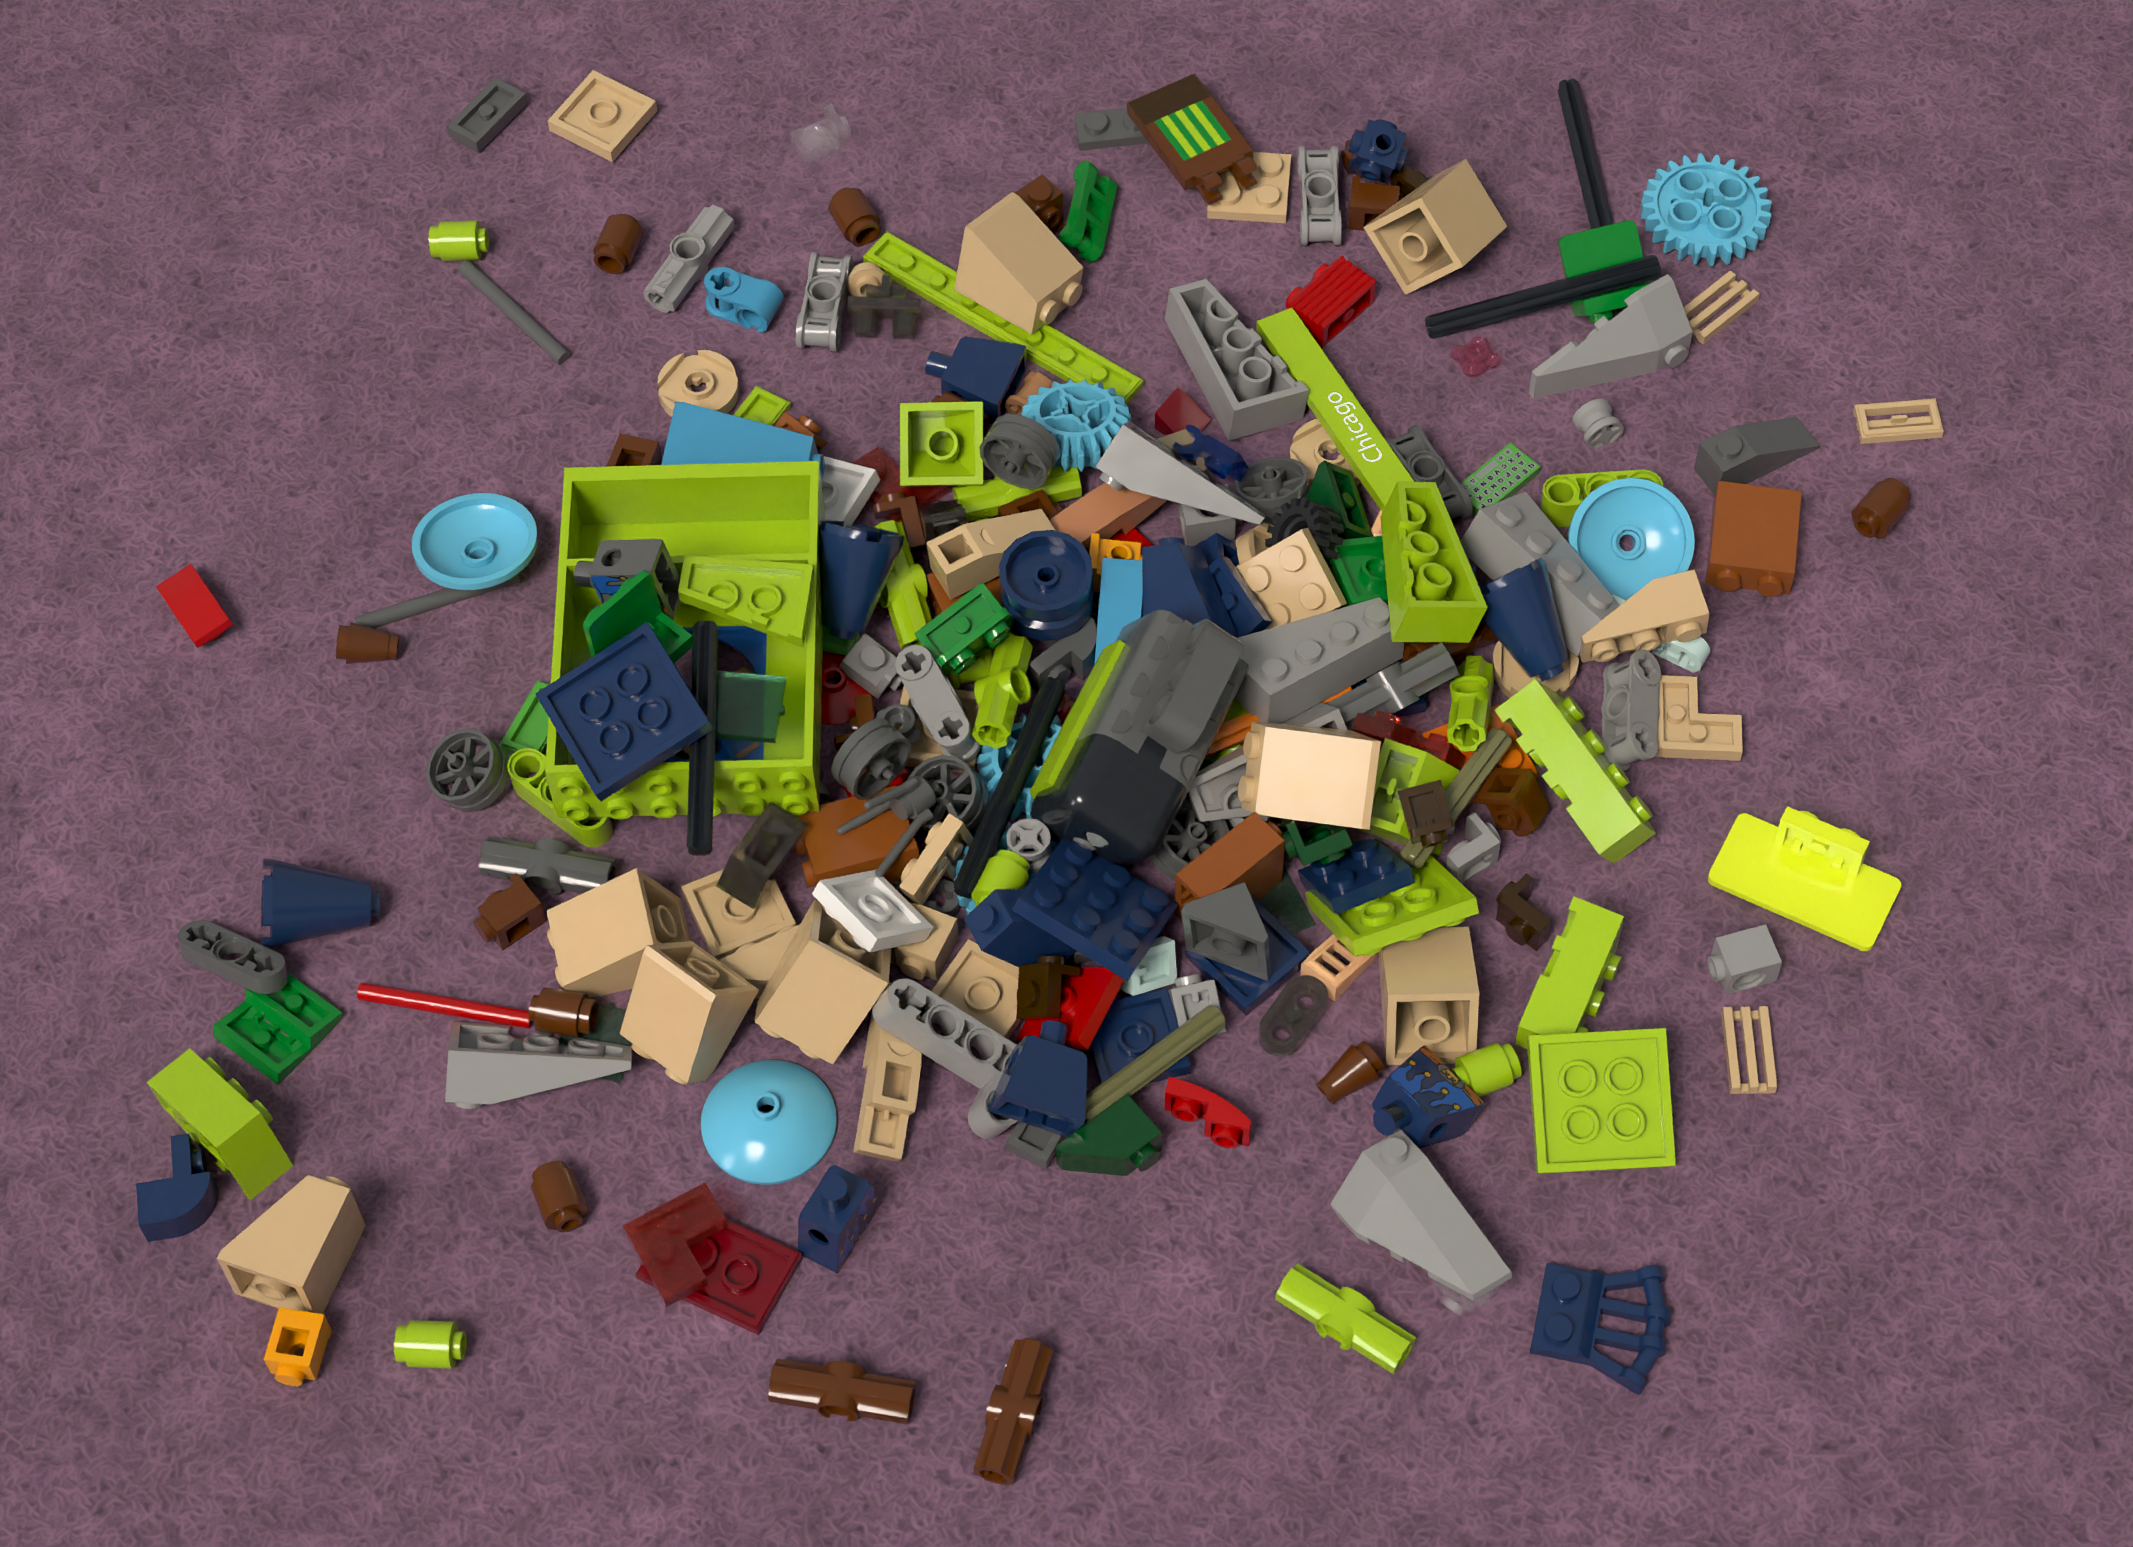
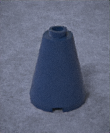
[819,519,904,639]
[1479,557,1568,682]
[261,859,380,947]

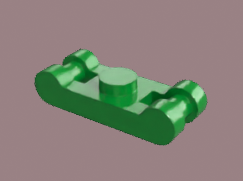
[1059,160,1117,263]

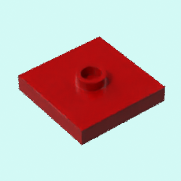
[1016,967,1124,1050]

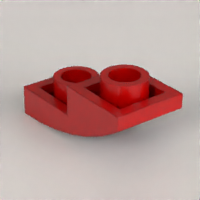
[156,564,233,648]
[1165,1077,1252,1148]

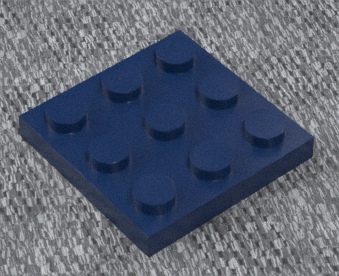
[536,622,714,801]
[1012,838,1179,981]

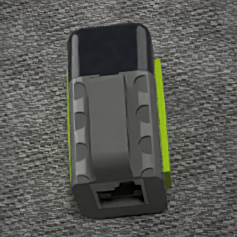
[1030,609,1249,867]

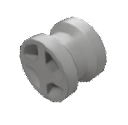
[1572,398,1624,450]
[1006,818,1051,874]

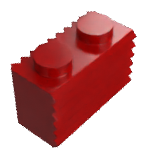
[1285,256,1376,349]

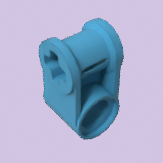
[704,267,784,333]

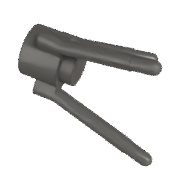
[836,776,936,877]

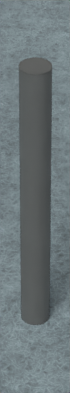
[458,260,571,365]
[355,574,521,628]

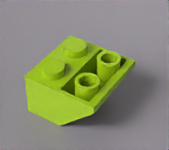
[1356,738,1460,856]

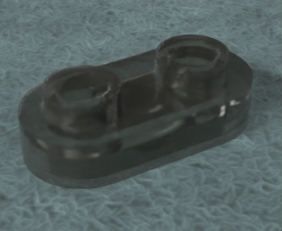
[1258,975,1328,1057]

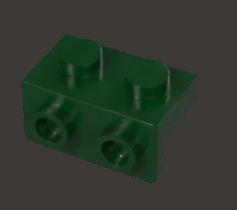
[1278,818,1352,866]

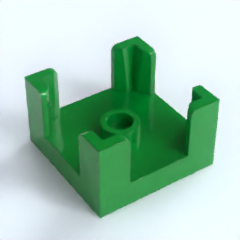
[1329,536,1388,609]

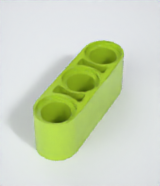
[1540,469,1663,527]
[507,748,614,848]

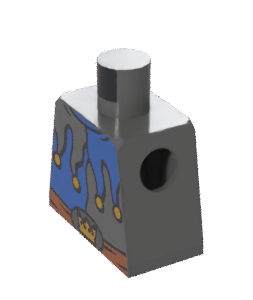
[574,539,681,621]

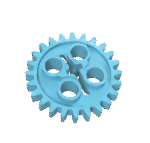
[1641,153,1772,266]

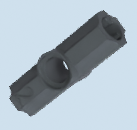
[1327,643,1459,732]
[479,836,617,895]

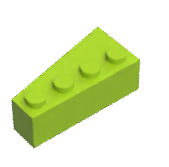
[1380,481,1488,643]
[1494,678,1656,863]

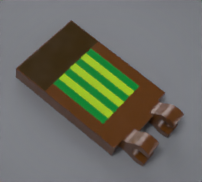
[1127,73,1257,205]

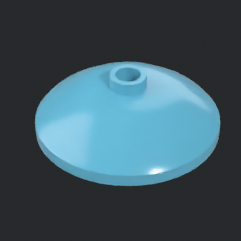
[1568,478,1695,600]
[412,493,538,590]
[701,1060,837,1185]

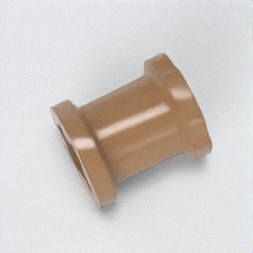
[1005,372,1053,415]

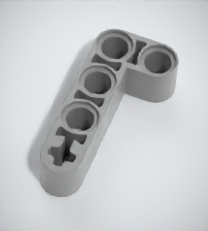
[872,979,1017,1139]

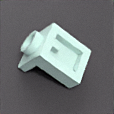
[1120,936,1177,996]

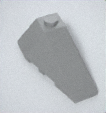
[1529,274,1693,399]
[1095,421,1266,525]
[1187,703,1347,822]
[445,1022,632,1109]
[1330,1129,1512,1301]

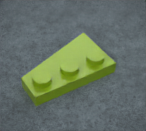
[678,555,815,647]

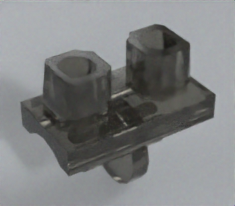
[848,274,924,339]

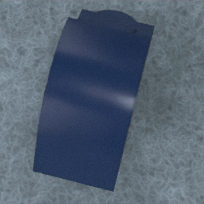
[136,1133,219,1242]

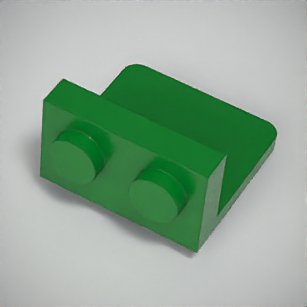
[1558,220,1652,322]
[583,570,693,663]
[914,582,1014,676]

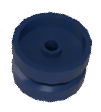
[999,530,1094,641]

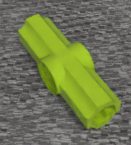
[953,465,1082,523]
[874,520,932,650]
[972,634,1033,749]
[1447,655,1495,752]
[1275,1263,1416,1374]

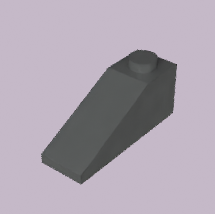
[1694,417,1820,495]

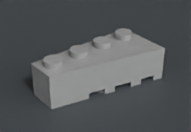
[1165,279,1309,441]
[1460,491,1620,657]
[1234,597,1404,724]

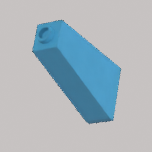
[661,402,825,479]
[1094,558,1143,665]

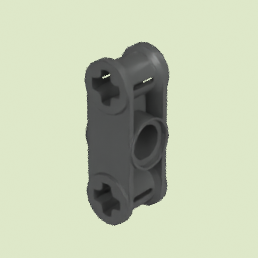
[1384,425,1473,520]

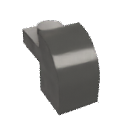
[1028,615,1097,692]

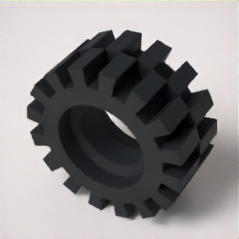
[1265,498,1344,569]

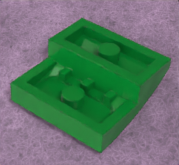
[213,972,342,1085]

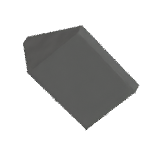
[1181,882,1271,981]

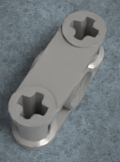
[1297,146,1341,246]
[795,252,853,352]
[895,645,980,763]
[1601,649,1661,772]

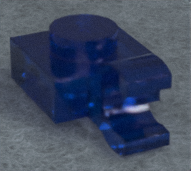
[1173,425,1249,482]

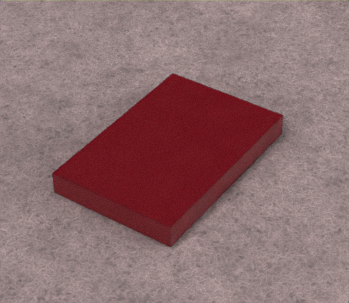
[636,1198,803,1335]

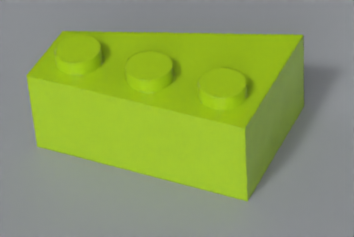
[1515,896,1624,1049]
[147,1048,293,1200]

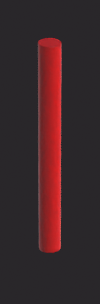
[357,982,532,1029]

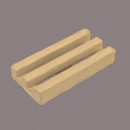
[1683,270,1760,345]
[1853,398,1944,444]
[1721,1006,1777,1094]

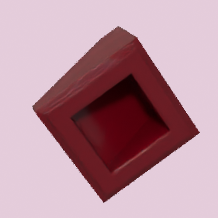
[1155,388,1212,435]

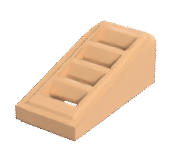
[1300,934,1379,1002]

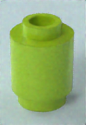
[429,220,489,261]
[971,850,1030,907]
[1451,1043,1522,1097]
[394,1320,467,1369]

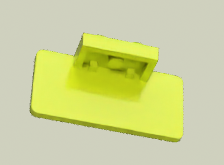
[1708,806,1901,952]

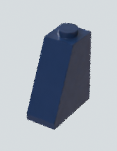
[1142,537,1238,638]
[964,889,1077,967]

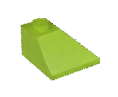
[900,402,984,487]

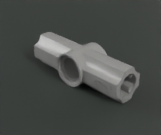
[643,204,735,314]

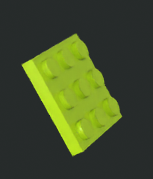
[1305,855,1479,957]
[1527,1028,1676,1174]

